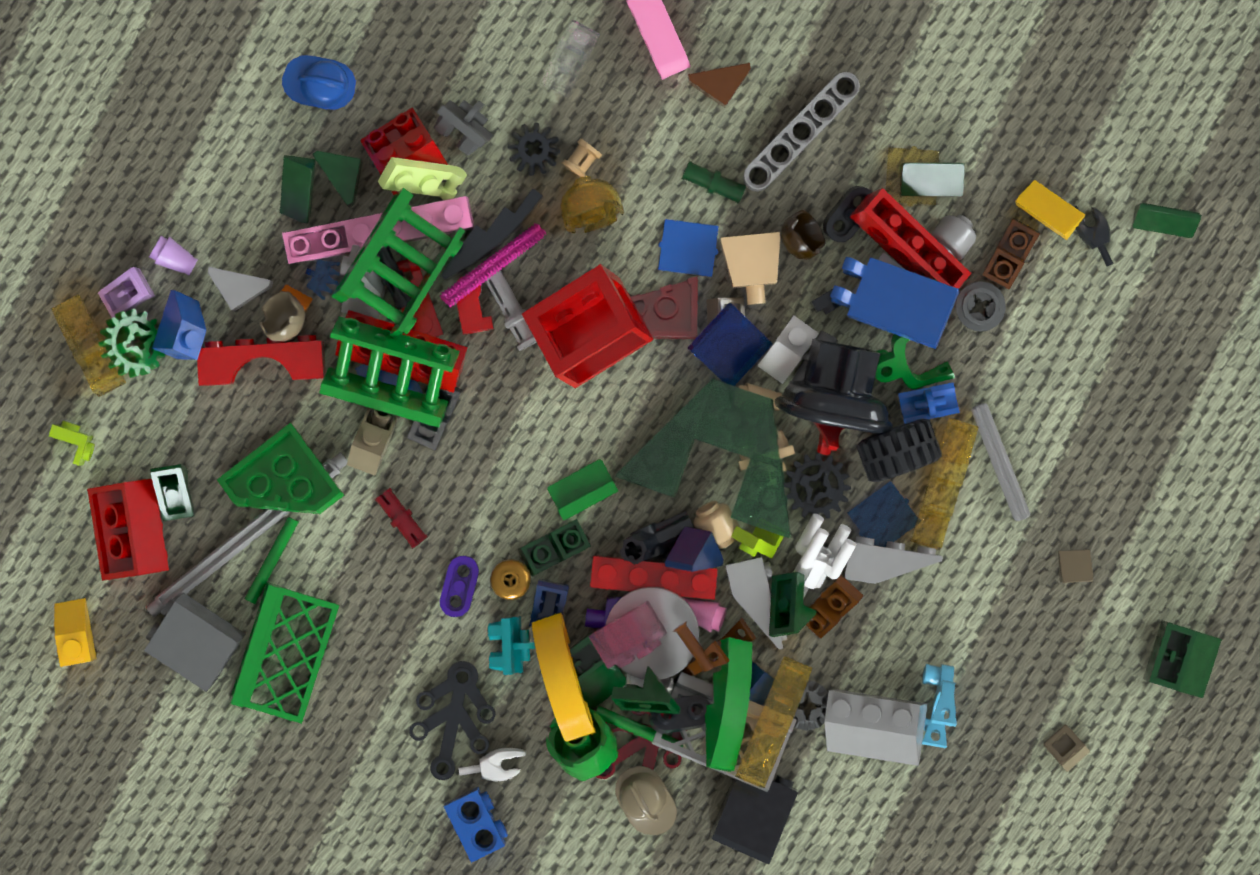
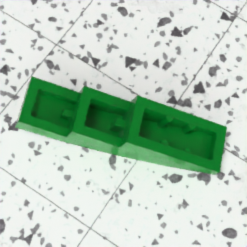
[705,637,752,772]

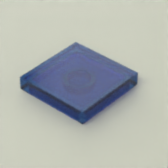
[687,302,773,389]

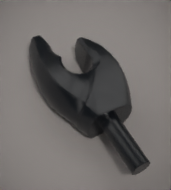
[1074,206,1114,267]

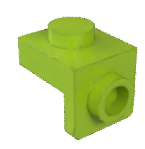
[49,421,95,466]
[731,518,786,559]

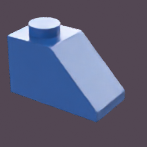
[152,290,207,360]

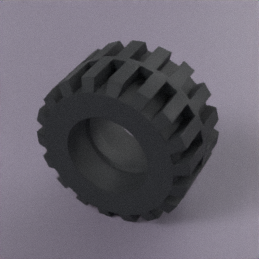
[856,419,942,482]

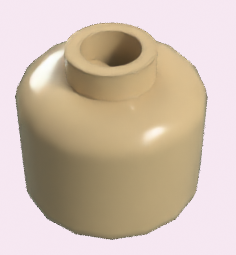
[693,501,739,549]

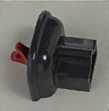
[775,339,893,455]

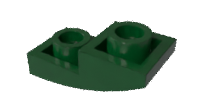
[518,519,591,576]

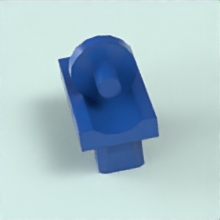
[898,382,960,424]

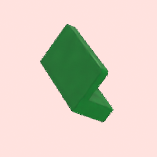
[547,459,618,521]

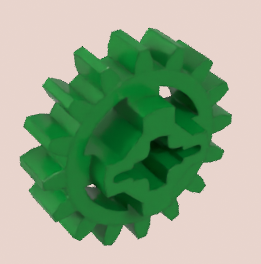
[98,309,165,378]

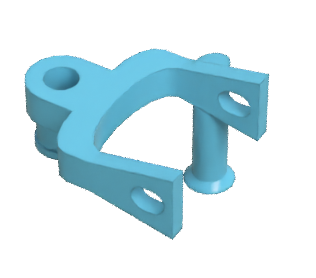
[922,664,957,748]

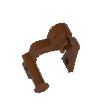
[673,618,756,676]

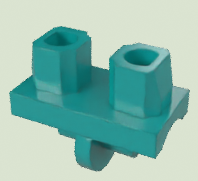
[488,616,536,675]

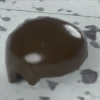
[781,210,826,260]

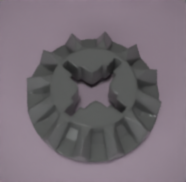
[955,282,1006,332]
[782,680,828,731]

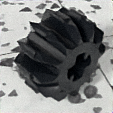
[507,122,561,176]

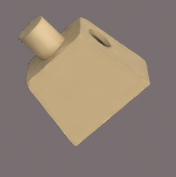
[720,232,780,305]

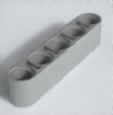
[743,72,860,192]

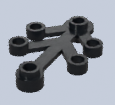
[409,661,496,780]

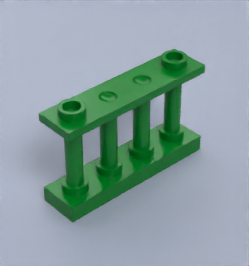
[331,188,465,338]
[319,316,460,428]

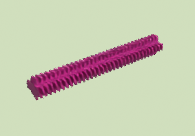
[440,223,546,308]

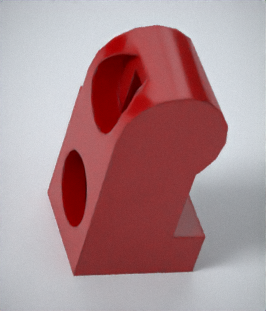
[456,276,494,335]

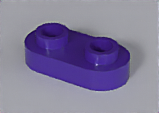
[440,555,479,617]

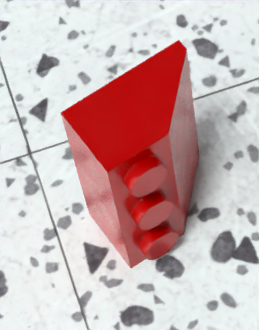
[87,478,169,581]

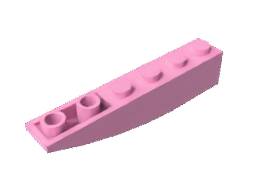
[282,196,474,264]

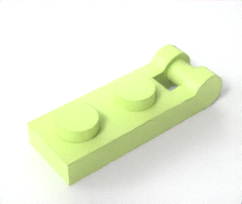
[378,157,467,200]

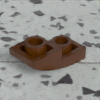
[982,218,1040,290]
[806,575,864,639]

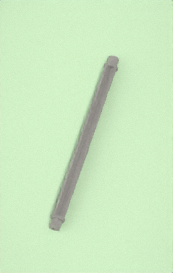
[146,452,348,618]

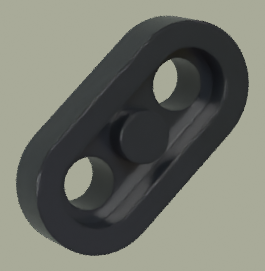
[823,186,872,242]
[649,695,710,734]

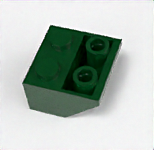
[1143,620,1222,698]
[569,632,627,710]

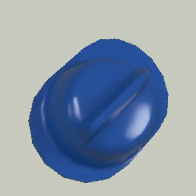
[282,55,356,110]

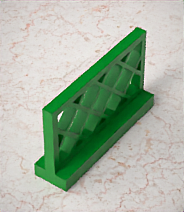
[229,582,340,724]

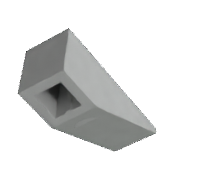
[843,536,943,584]
[725,556,787,649]

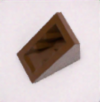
[688,63,751,108]

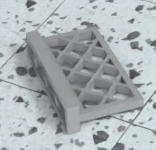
[652,672,797,792]

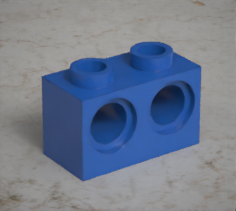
[444,787,508,863]

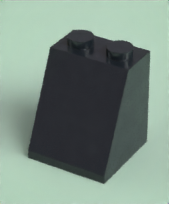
[710,764,798,865]

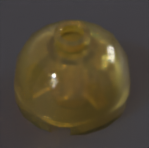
[560,176,624,233]

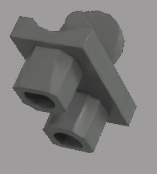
[434,100,494,156]

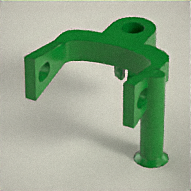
[875,334,955,389]

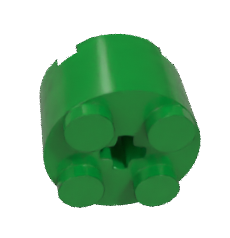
[546,709,618,781]

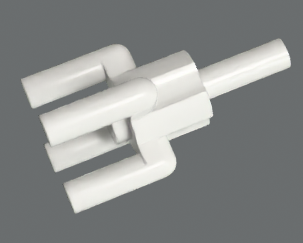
[793,513,857,598]

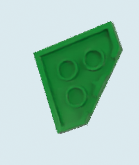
[217,422,345,514]

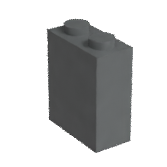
[144,593,246,692]

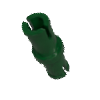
[681,160,746,204]

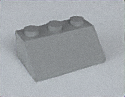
[825,689,928,766]

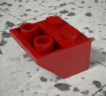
[360,107,448,195]

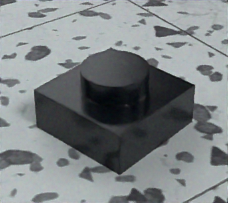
[810,289,841,315]

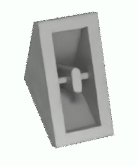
[208,267,273,311]

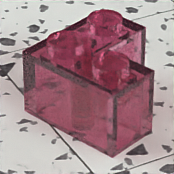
[589,601,667,669]

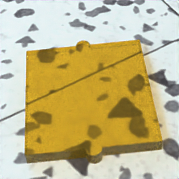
[885,146,940,207]

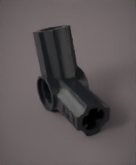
[620,511,694,565]

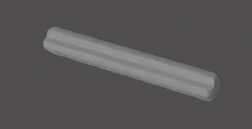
[971,403,1030,521]

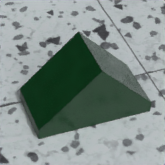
[312,151,363,208]

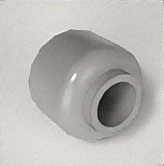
[931,215,976,260]

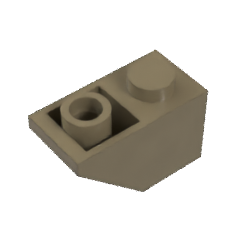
[346,408,399,476]

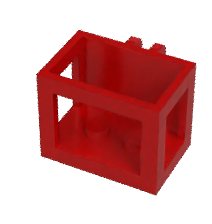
[522,264,654,389]

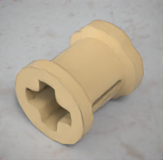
[562,138,602,180]

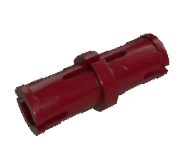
[375,488,428,549]

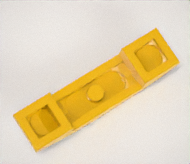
[532,613,596,742]

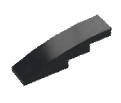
[440,189,544,281]

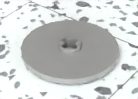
[605,587,699,680]

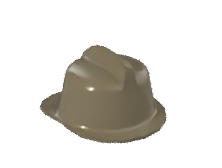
[615,766,677,835]

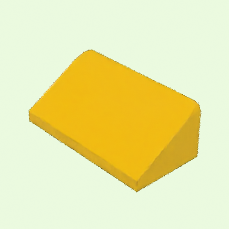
[1015,180,1085,240]

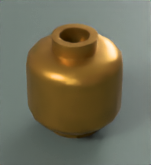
[490,559,531,600]

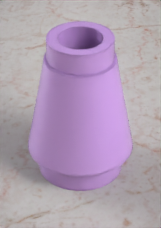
[149,236,198,276]

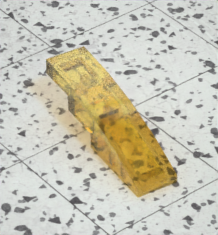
[910,418,979,550]
[735,656,813,789]

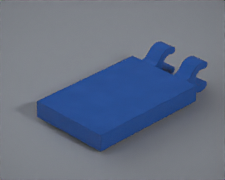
[830,257,959,349]

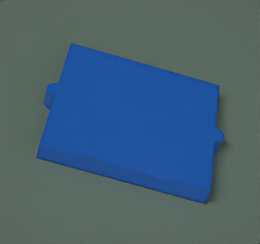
[658,219,719,277]

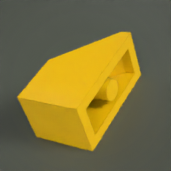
[54,598,97,667]

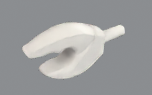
[458,748,526,782]

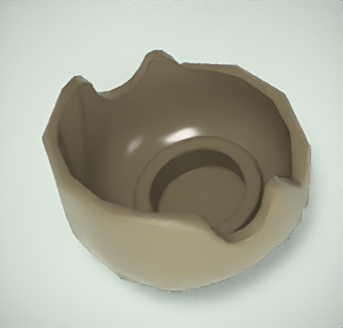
[260,291,306,341]

